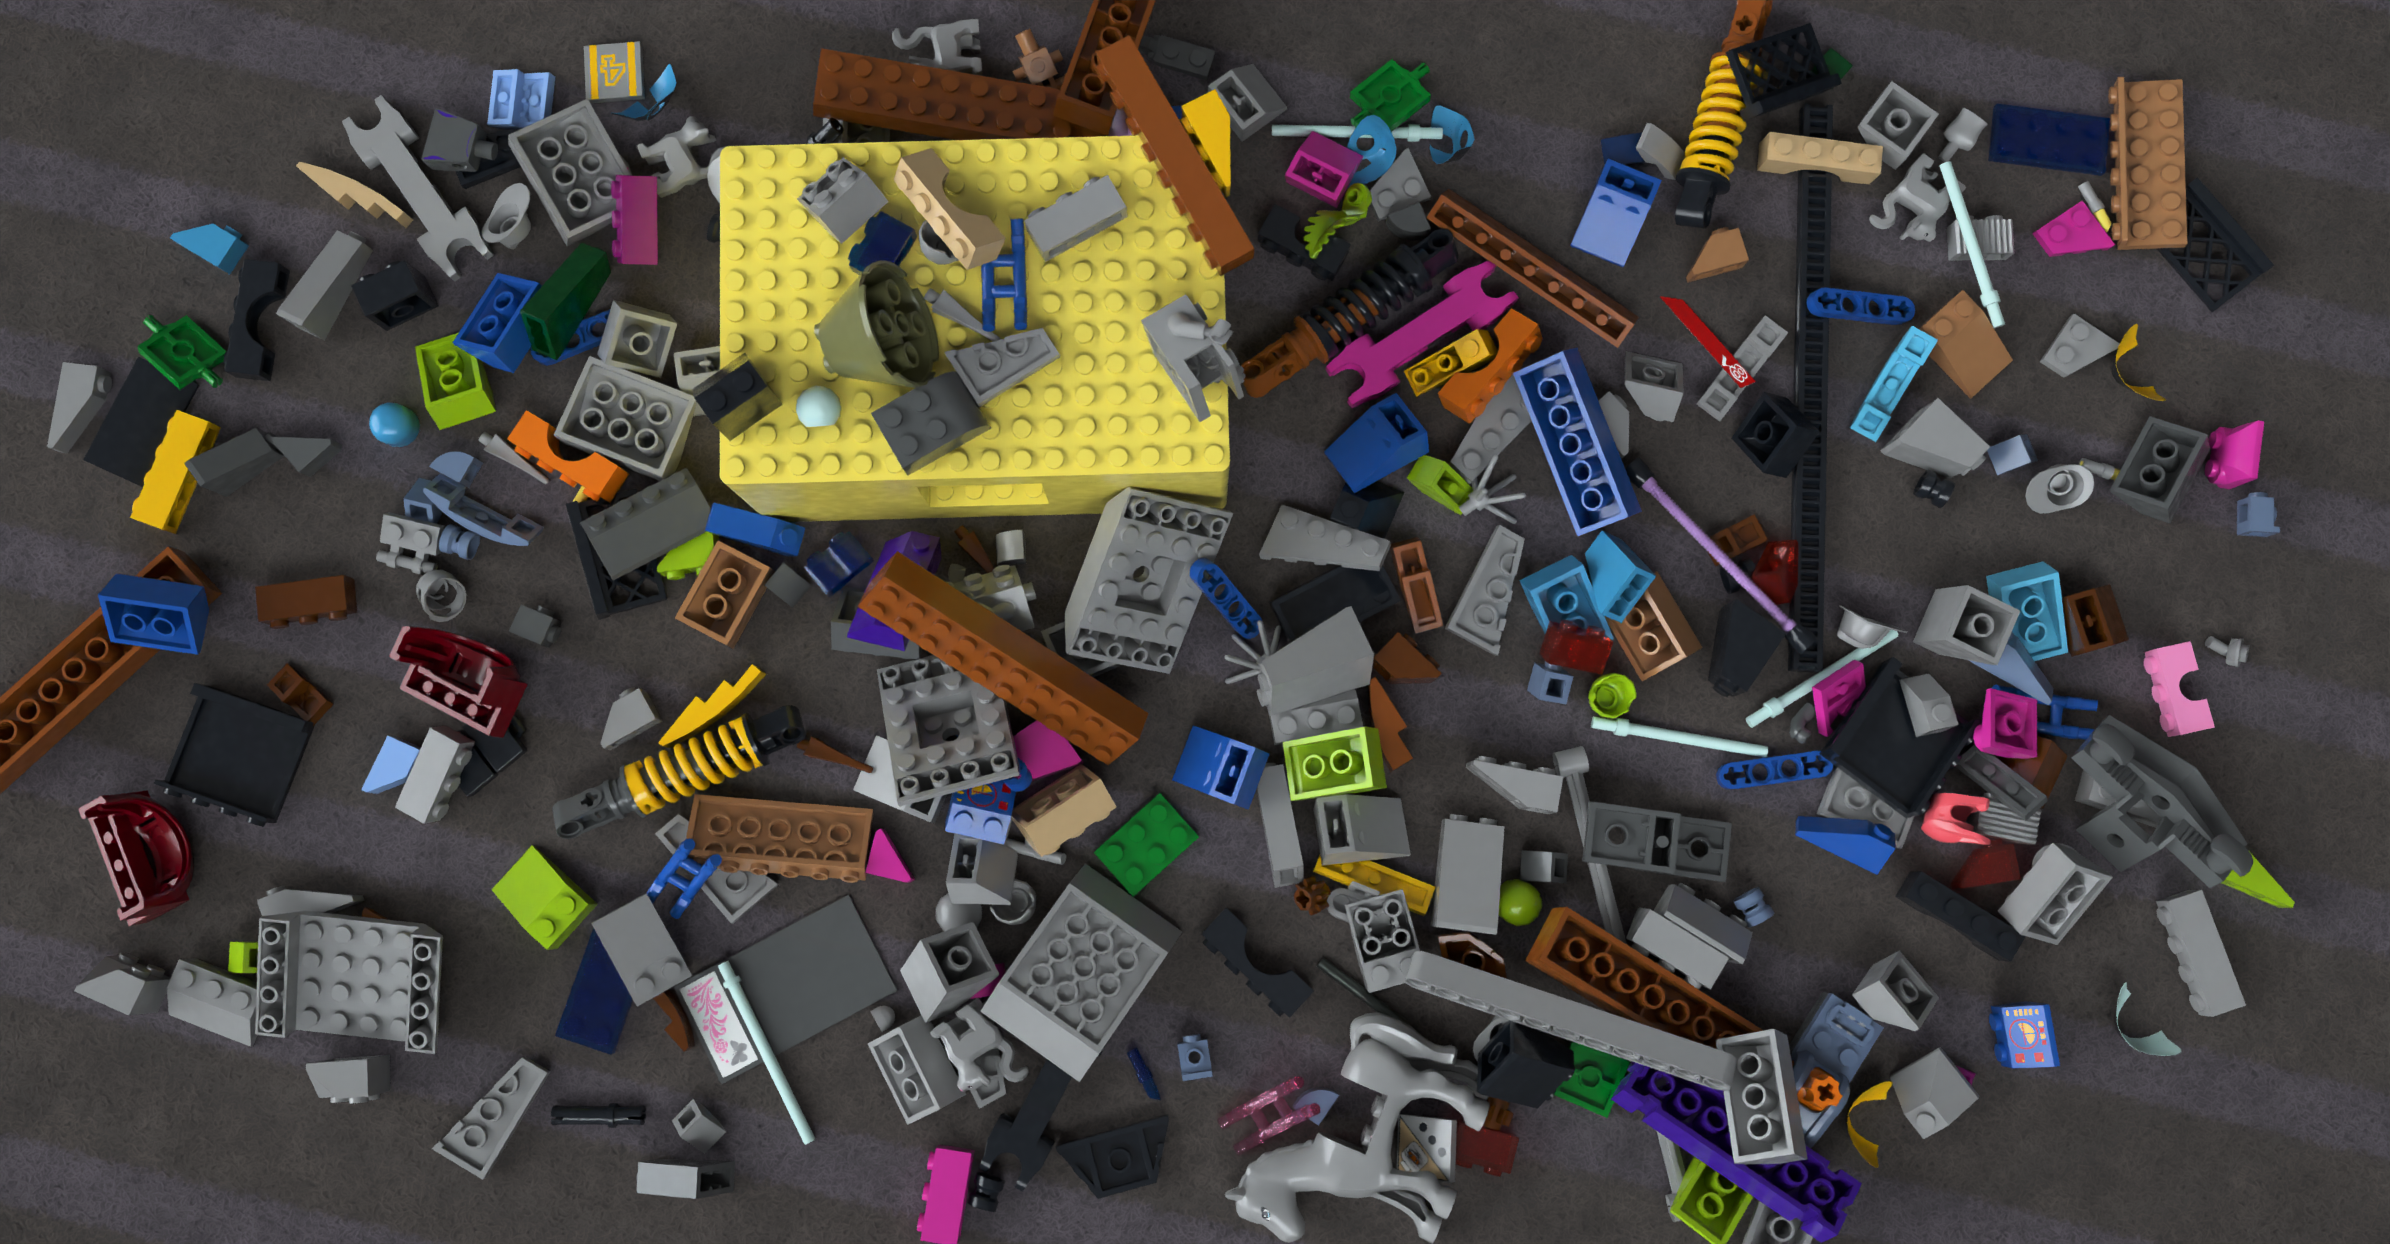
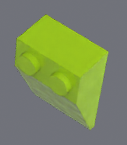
[415,333,496,430]
[1283,727,1387,801]
[491,845,598,950]
[1670,1157,1753,1244]

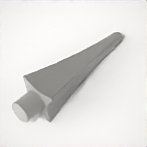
[924,288,1001,342]
[478,432,549,484]

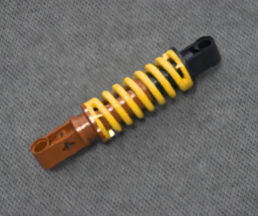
[1675,0,1773,229]

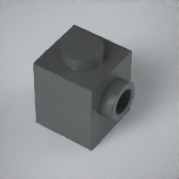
[509,605,561,648]

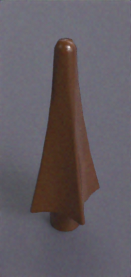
[954,525,994,573]
[797,736,873,773]

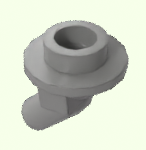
[2205,636,2249,667]

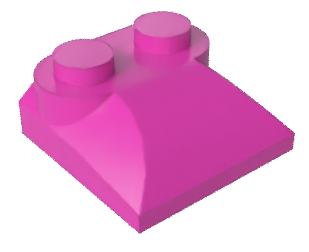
[2205,420,2264,489]
[1973,688,2037,759]

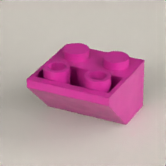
[1285,131,1363,208]

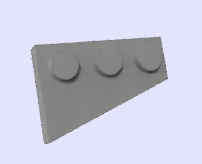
[944,328,1060,407]
[946,1001,1006,1109]

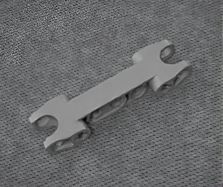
[342,95,494,281]

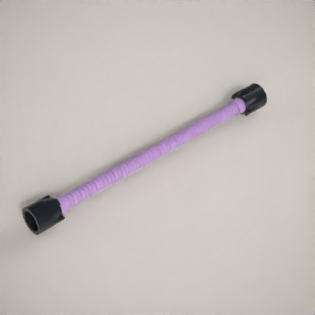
[1625,457,1818,655]

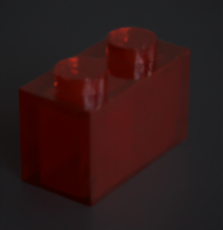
[1539,620,1613,675]
[1456,1119,1519,1177]

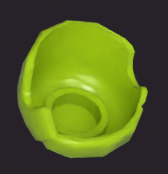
[1588,673,1637,719]
[1498,879,1542,926]

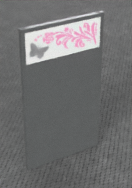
[674,895,898,1085]

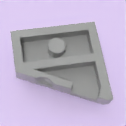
[1370,148,1431,222]

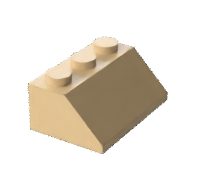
[1011,764,1116,857]

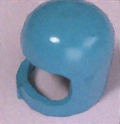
[369,402,420,447]

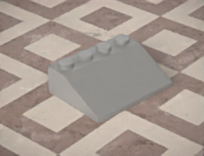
[508,99,631,246]
[554,356,697,481]

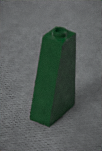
[520,243,611,360]

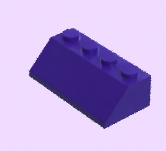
[847,531,942,651]

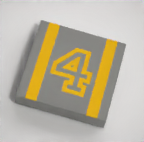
[584,41,645,103]

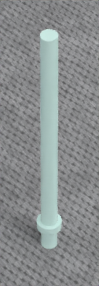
[718,961,815,1145]

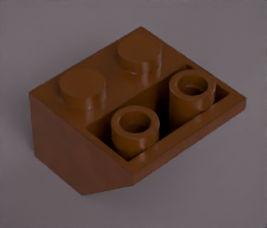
[2062,584,2129,657]
[1372,632,1442,684]

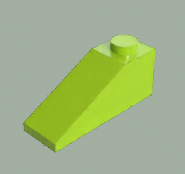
[2221,850,2295,908]

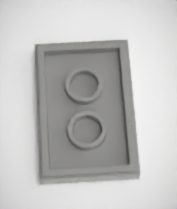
[1816,766,1915,849]

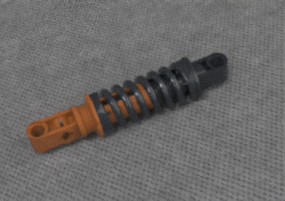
[1241,229,1459,398]

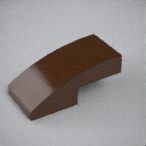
[1707,514,1768,567]
[267,663,334,726]
[653,989,695,1052]

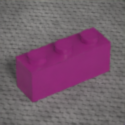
[611,175,658,265]

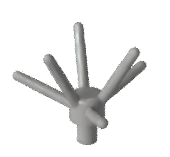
[1459,454,1526,524]
[1225,620,1281,684]

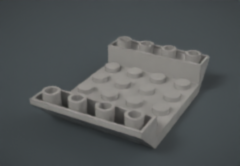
[980,864,1182,1082]
[255,911,443,1054]

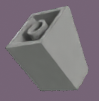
[1880,398,1991,478]
[1913,585,2020,665]
[900,922,999,1023]

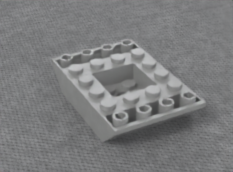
[1065,487,1233,674]
[877,655,1021,807]

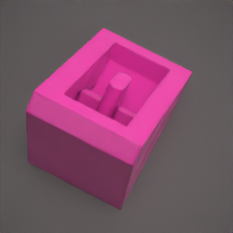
[865,828,915,883]

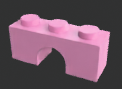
[2144,641,2215,737]

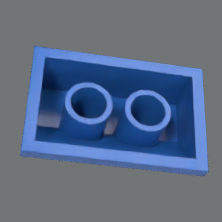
[452,273,542,373]
[98,574,209,655]

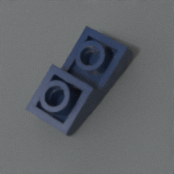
[1601,132,1645,166]

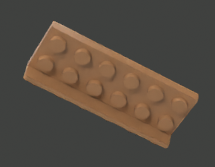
[2108,77,2187,250]
[686,794,874,883]

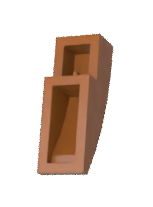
[1390,537,1443,634]
[1368,676,1413,772]

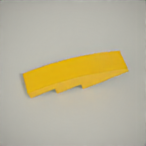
[658,664,766,748]

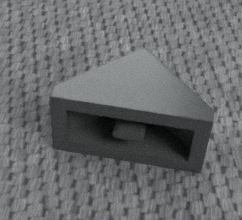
[272,437,342,477]

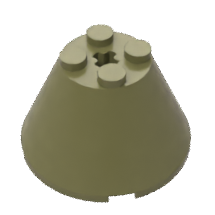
[814,260,939,388]

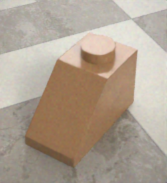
[1686,227,1749,283]

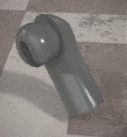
[1789,702,1816,744]

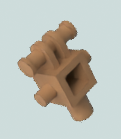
[1012,28,1066,89]

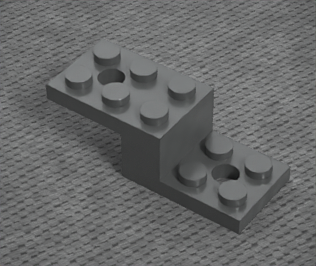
[1582,801,1732,882]

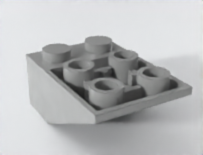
[853,735,947,824]
[1466,756,1563,814]
[1313,794,1411,866]
[1345,889,1420,993]

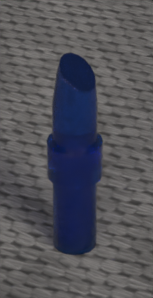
[1127,1047,1161,1101]

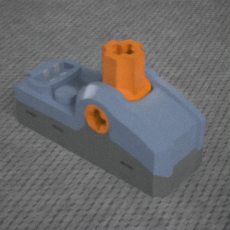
[1789,992,1884,1149]

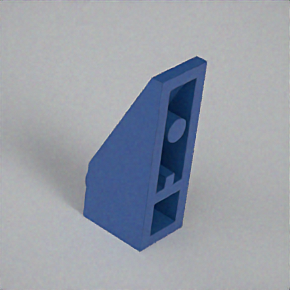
[705,502,805,557]
[1795,816,1896,875]

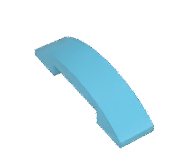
[1850,326,1938,442]

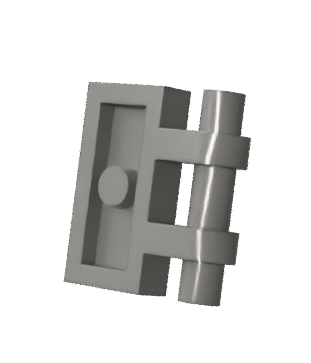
[376,512,445,575]

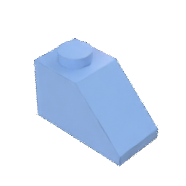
[361,736,421,794]

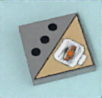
[1397,1114,1457,1183]

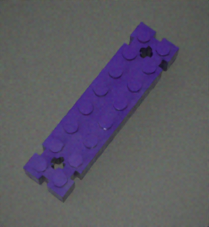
[1611,1061,1862,1243]

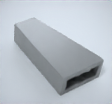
[276,230,373,341]
[1257,763,1304,888]

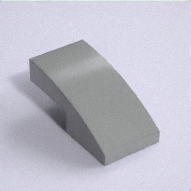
[1636,123,1685,180]

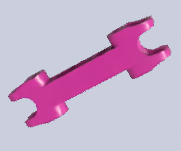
[1325,261,1519,408]

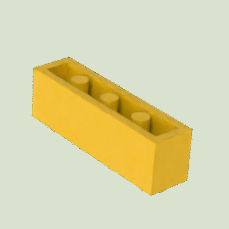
[130,410,221,534]

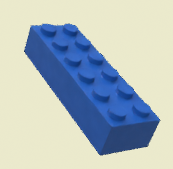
[1513,348,1642,537]

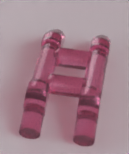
[1217,1076,1320,1156]

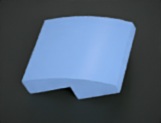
[487,69,555,129]

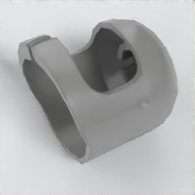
[416,570,466,622]

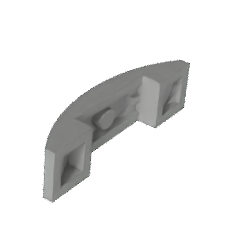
[1697,315,1788,422]

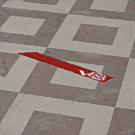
[1660,296,1756,388]

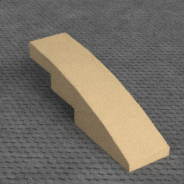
[296,162,413,228]

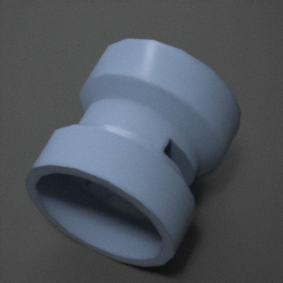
[439,524,480,560]
[1733,887,1775,928]

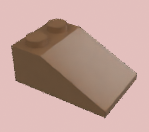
[1919,290,2013,399]

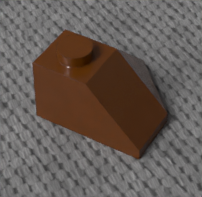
[1438,931,1507,979]

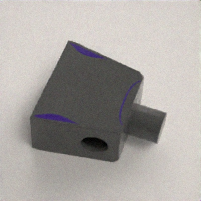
[421,108,498,172]

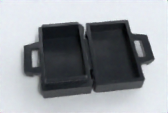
[457,714,528,797]

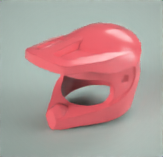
[1921,793,1991,845]

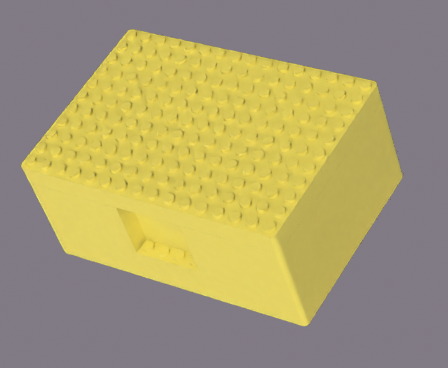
[720,135,1230,522]

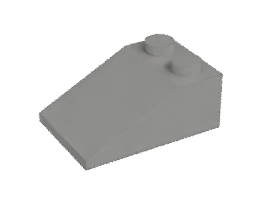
[591,893,692,1006]

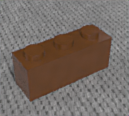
[255,575,357,629]

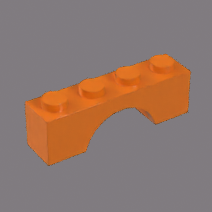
[1438,308,1543,424]
[507,410,629,503]

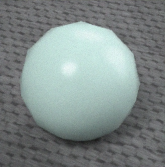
[796,385,841,427]

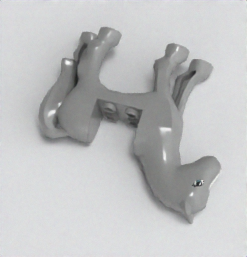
[1225,1012,1489,1244]

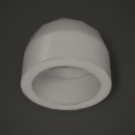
[870,1006,895,1032]

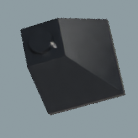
[1329,481,1405,539]

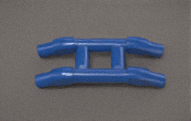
[981,218,1027,332]
[1992,684,2098,740]
[646,838,722,919]

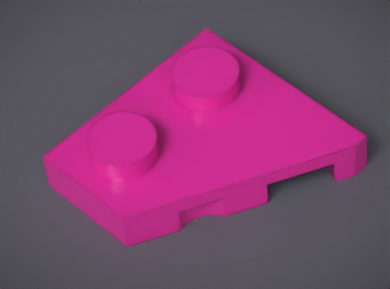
[2033,200,2115,257]
[1812,660,1866,737]

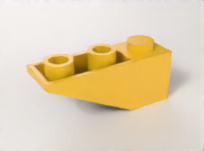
[1179,89,1231,197]
[1404,329,1498,397]

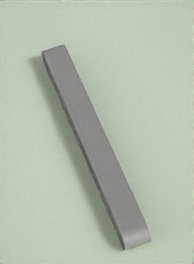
[1405,951,1737,1091]

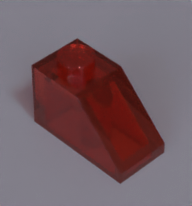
[1752,540,1798,605]
[1951,839,2021,889]

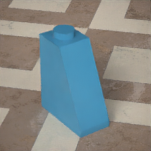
[1585,530,1656,623]

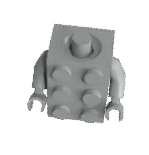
[1141,294,1246,422]
[946,564,1037,631]

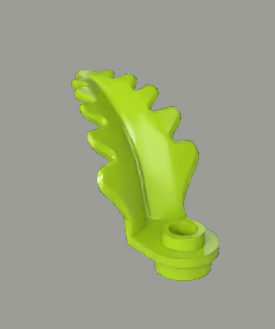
[1304,183,1372,259]

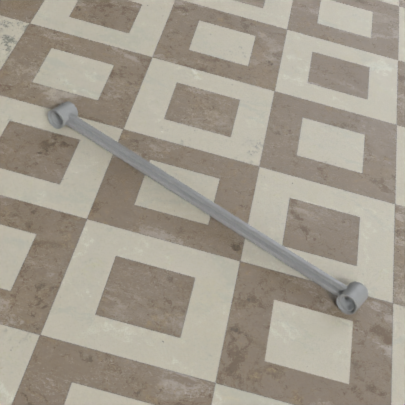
[1552,746,1685,1222]

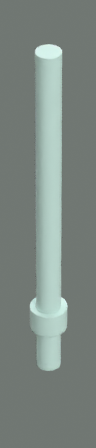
[1272,124,1443,142]
[1939,161,2005,328]
[1745,629,1898,728]
[1591,716,1768,758]

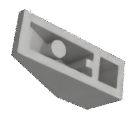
[47,362,112,453]
[257,886,364,916]

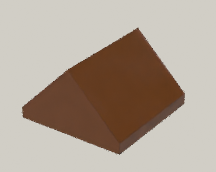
[1999,736,2068,809]

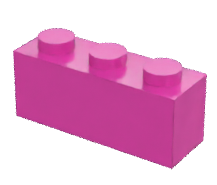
[917,1144,975,1244]

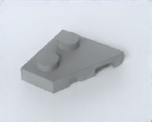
[2040,314,2120,378]

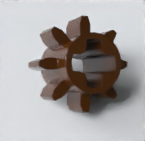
[1294,876,1331,915]
[1483,1097,1514,1132]

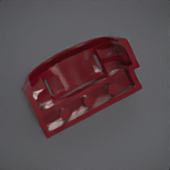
[389,626,528,738]
[78,790,194,926]

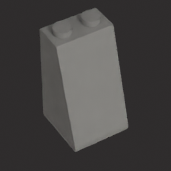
[1257,606,1374,716]
[1430,814,1505,935]

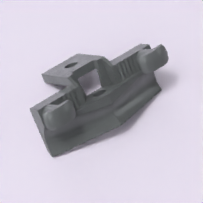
[2071,715,2253,888]

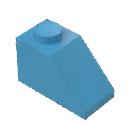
[170,224,249,274]

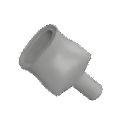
[1938,108,1988,162]

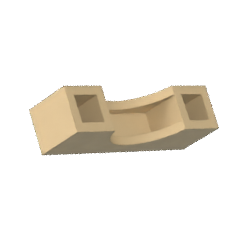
[1757,132,1883,184]
[893,148,1006,270]

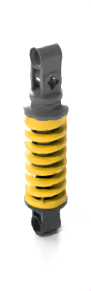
[552,705,806,839]

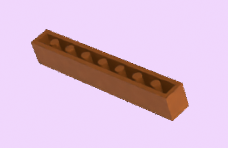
[1095,35,1254,276]
[1426,189,1639,348]

